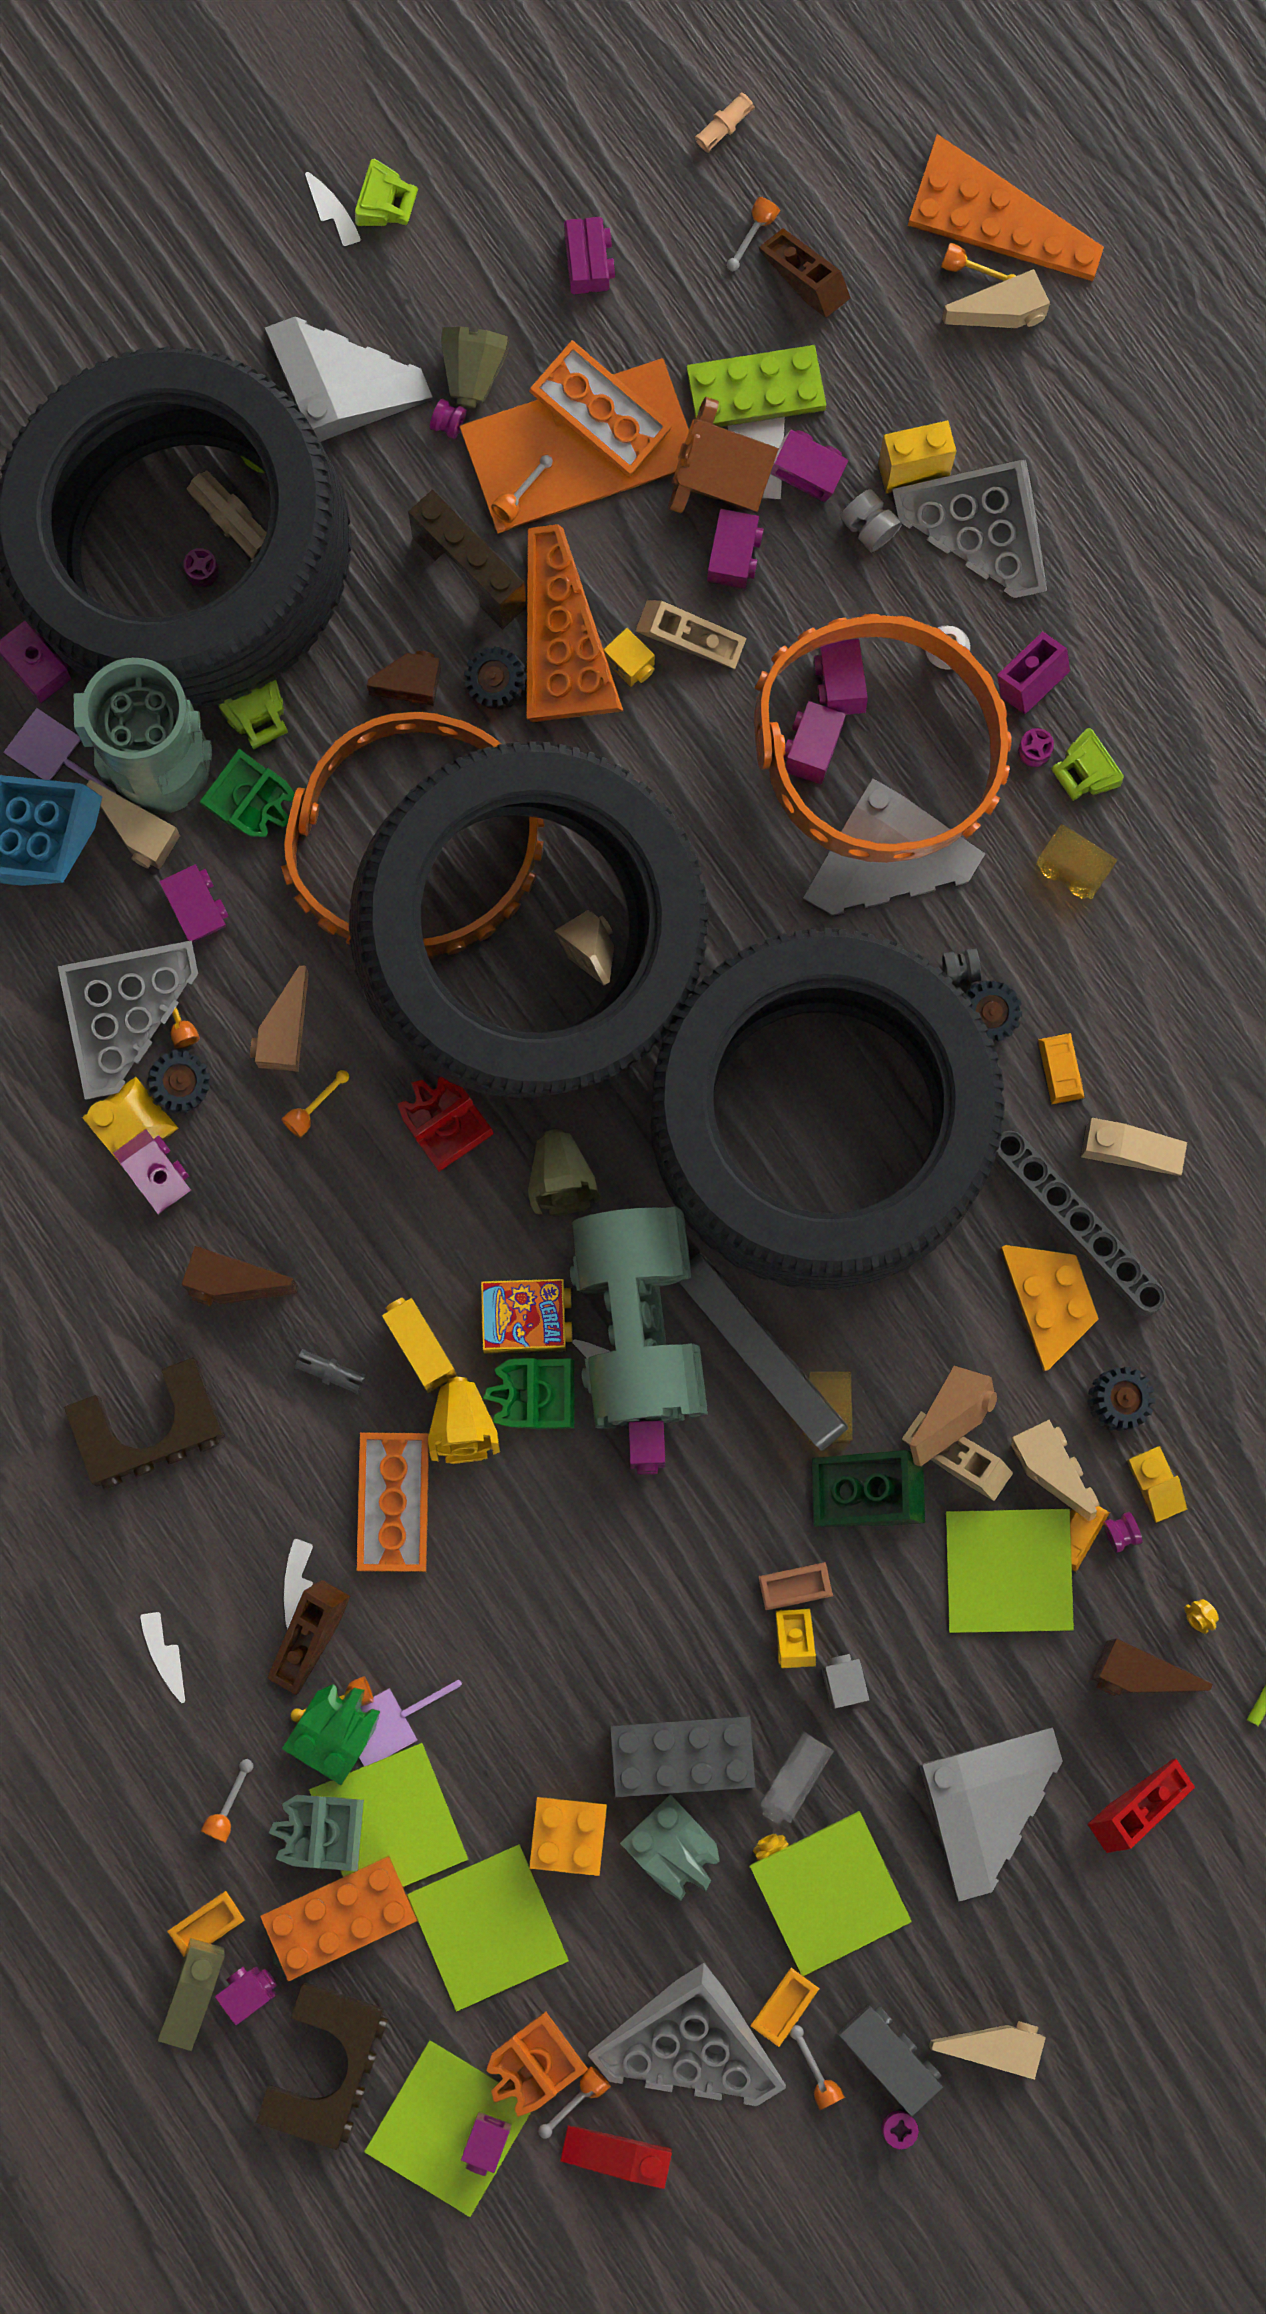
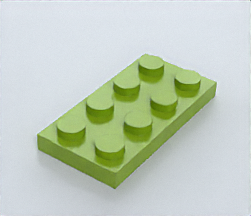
[687,345,826,427]

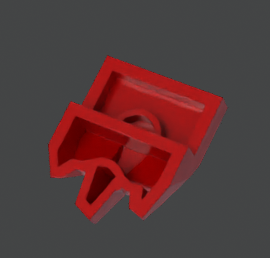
[397,1077,494,1172]

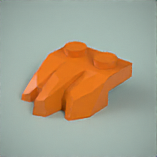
[486,2011,588,2117]

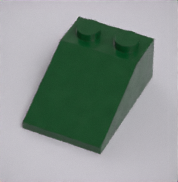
[812,1450,925,1527]

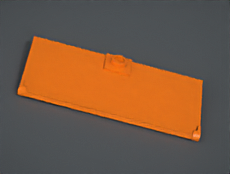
[459,358,689,534]

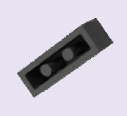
[838,2004,943,2116]

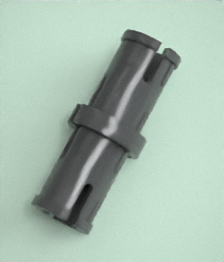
[295,1348,366,1395]

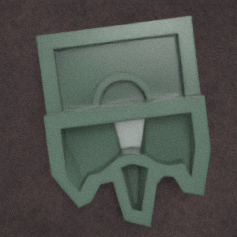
[620,1794,720,1901]
[269,1795,364,1871]

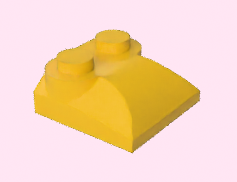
[82,1077,179,1165]

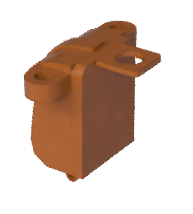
[668,397,779,514]

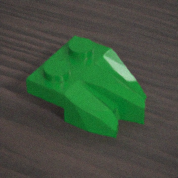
[198,749,295,837]
[483,1358,574,1429]
[282,1684,381,1785]

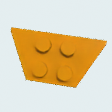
[1000,1245,1099,1372]

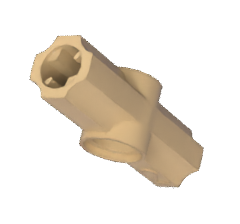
[187,470,267,559]

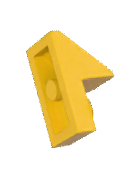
[1127,1446,1187,1523]
[776,1609,816,1668]

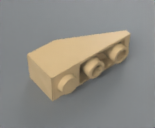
[1011,1420,1099,1521]

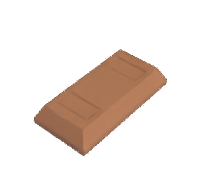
[758,1562,833,1611]

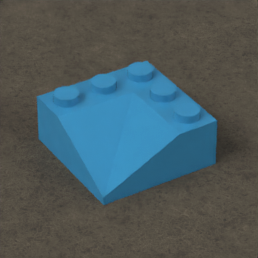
[0,775,102,886]

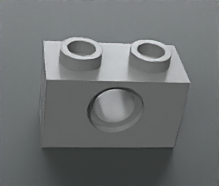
[821,1654,869,1709]

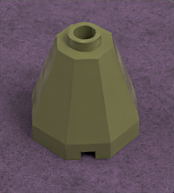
[441,326,510,408]
[528,1129,601,1216]

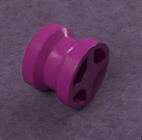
[429,399,467,439]
[184,548,219,587]
[1018,728,1054,767]
[1103,1511,1143,1553]
[881,2110,919,2149]

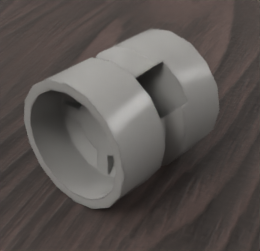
[840,489,902,552]

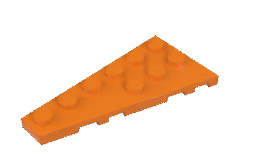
[908,134,1104,281]
[527,524,623,722]

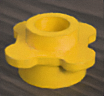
[1184,1599,1219,1634]
[753,1834,788,1860]

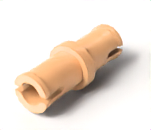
[694,92,755,153]

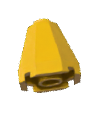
[428,1377,500,1464]

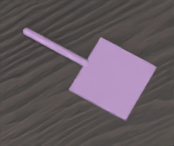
[3,708,116,793]
[359,1680,462,1767]

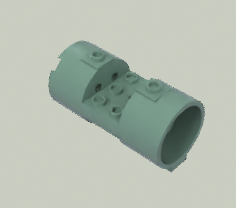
[74,658,212,814]
[570,1207,708,1429]

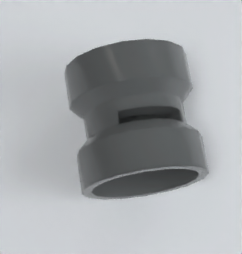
[942,948,981,985]

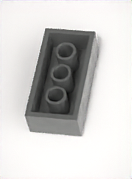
[611,1717,755,1797]

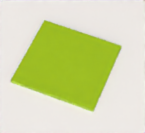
[946,1509,1074,1633]
[309,1743,469,1887]
[749,1811,912,1976]
[407,1844,569,2012]
[364,2040,531,2217]

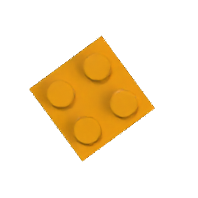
[529,1797,607,1876]

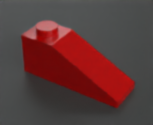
[1087,1759,1195,1853]
[560,2125,672,2189]

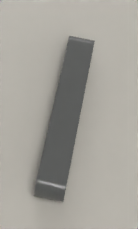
[995,1131,1166,1316]
[679,1252,849,1451]

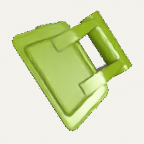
[355,159,418,226]
[219,680,288,750]
[1051,728,1124,801]

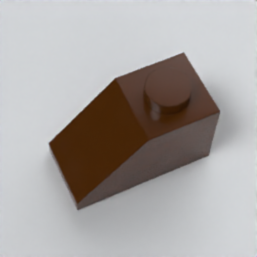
[367,651,441,706]

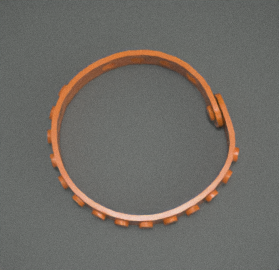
[754,614,1011,863]
[281,712,544,959]

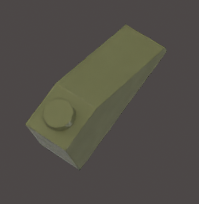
[158,1938,224,2051]

